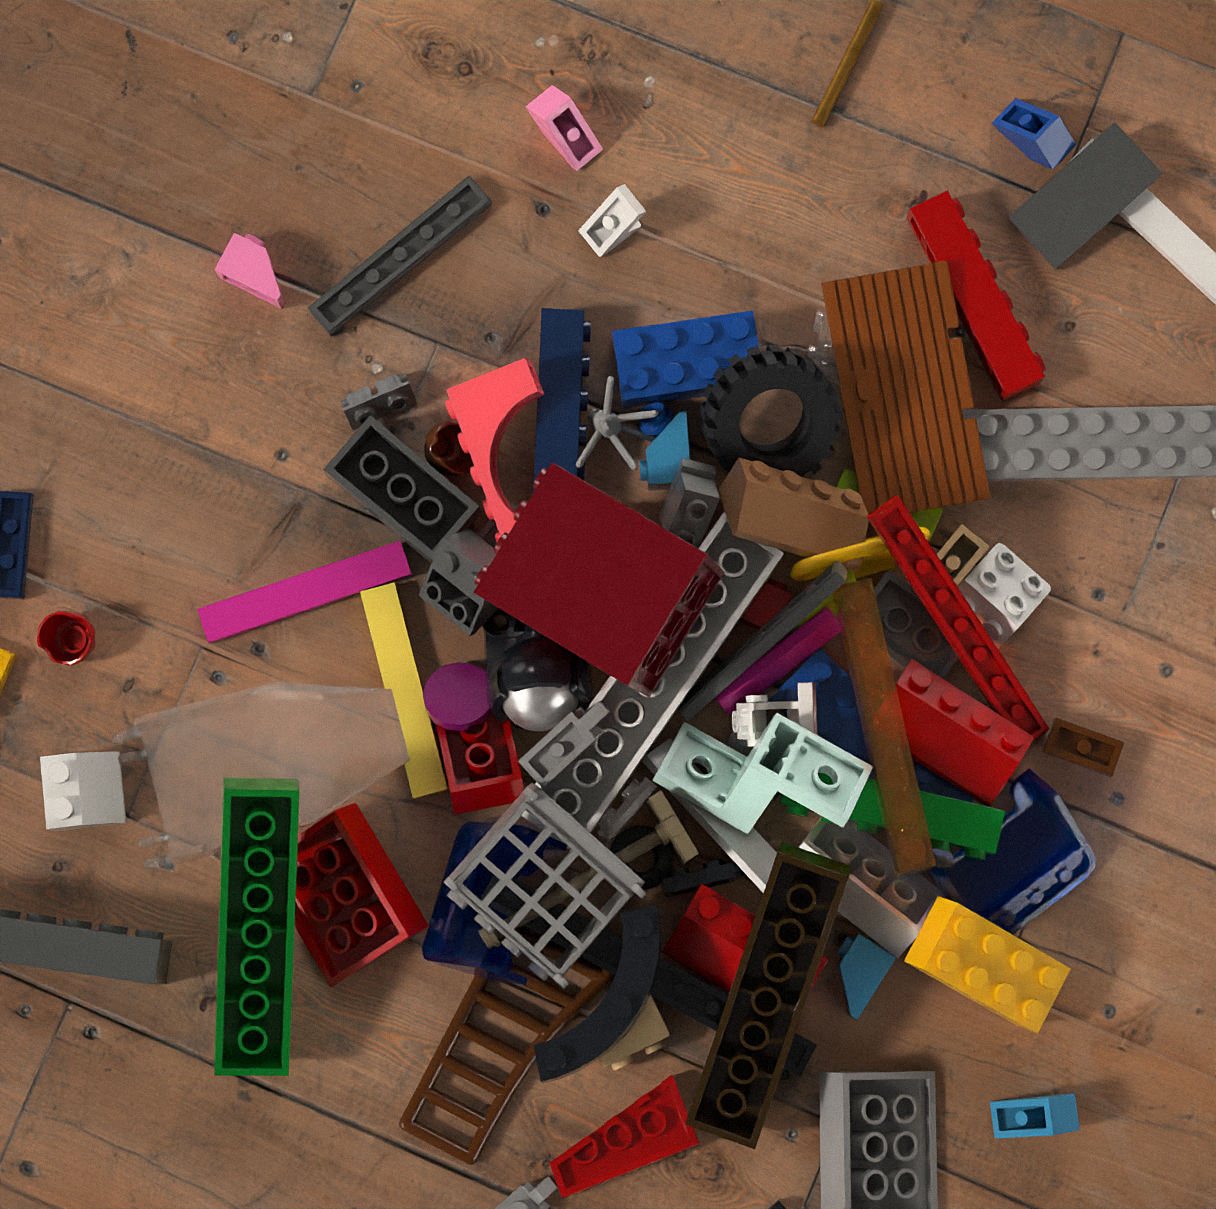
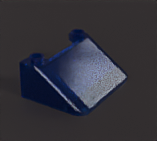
[915,769,1096,935]

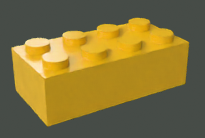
[904,896,1071,1034]

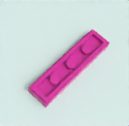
[715,607,843,717]

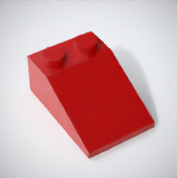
[436,712,524,815]

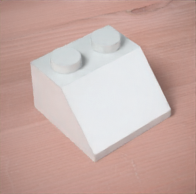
[40,752,126,831]

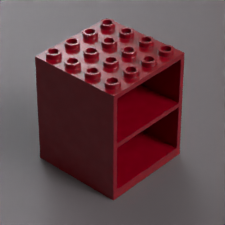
[473,462,725,698]

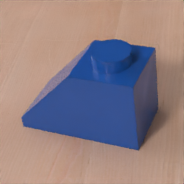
[992,98,1076,169]

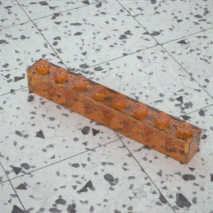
[833,578,936,877]

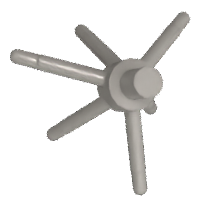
[576,376,658,471]

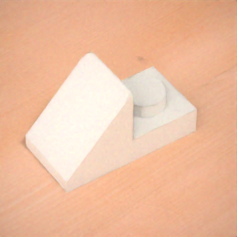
[578,184,646,257]

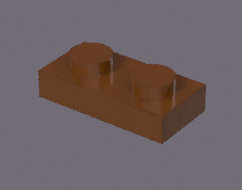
[1043,717,1124,777]

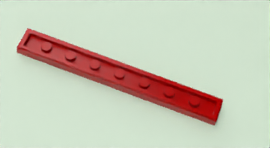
[866,495,1050,743]

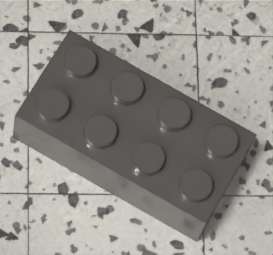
[323,416,481,564]

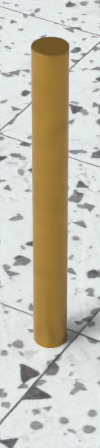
[811,0,884,127]

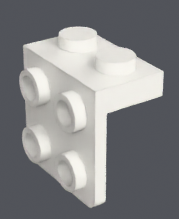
[958,543,1051,649]

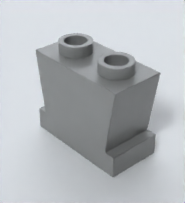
[659,458,720,548]

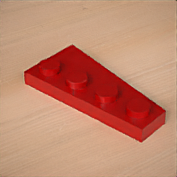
[549,1075,699,1199]

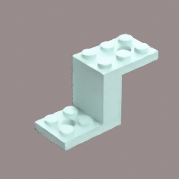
[652,712,873,834]

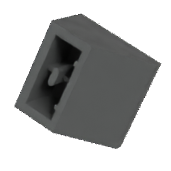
[419,529,498,636]

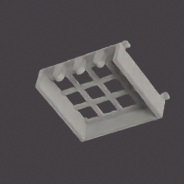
[444,783,647,988]

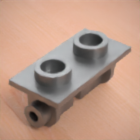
[340,373,417,430]

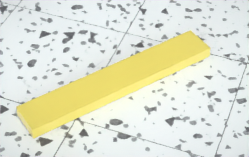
[360,582,448,799]

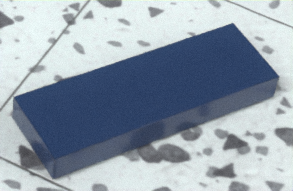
[0,491,34,600]

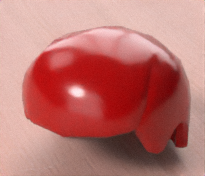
[37,610,95,666]

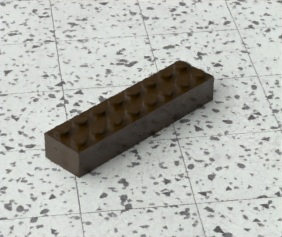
[685,842,852,1149]

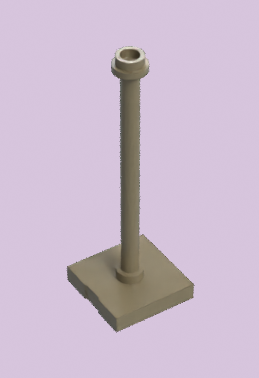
[478,791,699,950]

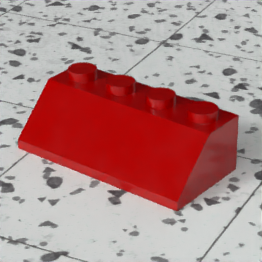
[867,659,1034,807]
[662,884,828,993]

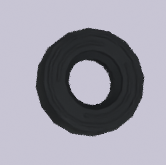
[609,825,673,890]

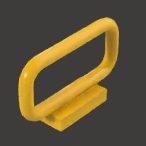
[790,527,931,581]

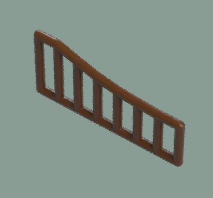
[399,916,614,1165]

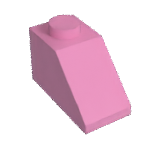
[526,85,603,171]
[215,233,284,309]

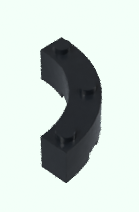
[533,905,661,1084]

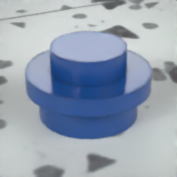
[639,402,673,435]

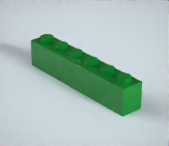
[779,773,1005,860]

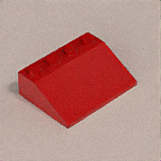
[295,802,429,987]

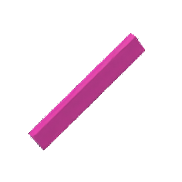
[197,541,412,644]

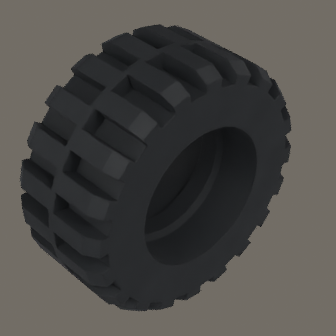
[700,345,843,477]

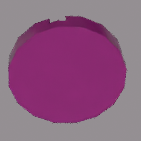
[423,662,492,731]

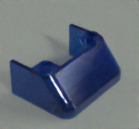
[422,822,567,985]

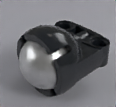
[482,608,593,731]

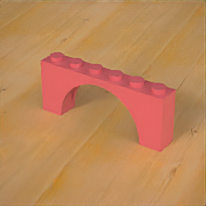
[445,358,544,542]

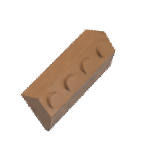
[718,457,869,572]

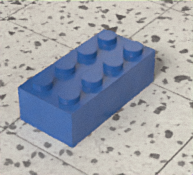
[612,310,759,409]

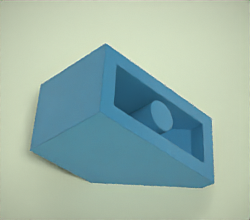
[639,412,690,491]
[836,934,896,1020]
[990,1093,1080,1139]

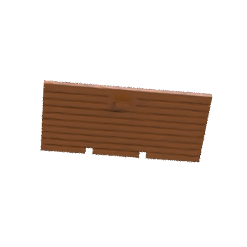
[821,261,991,515]

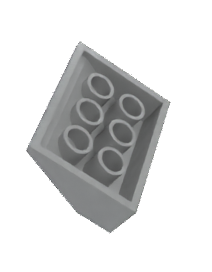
[819,1071,938,1209]

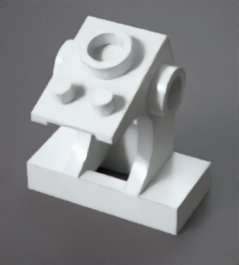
[732,682,818,746]

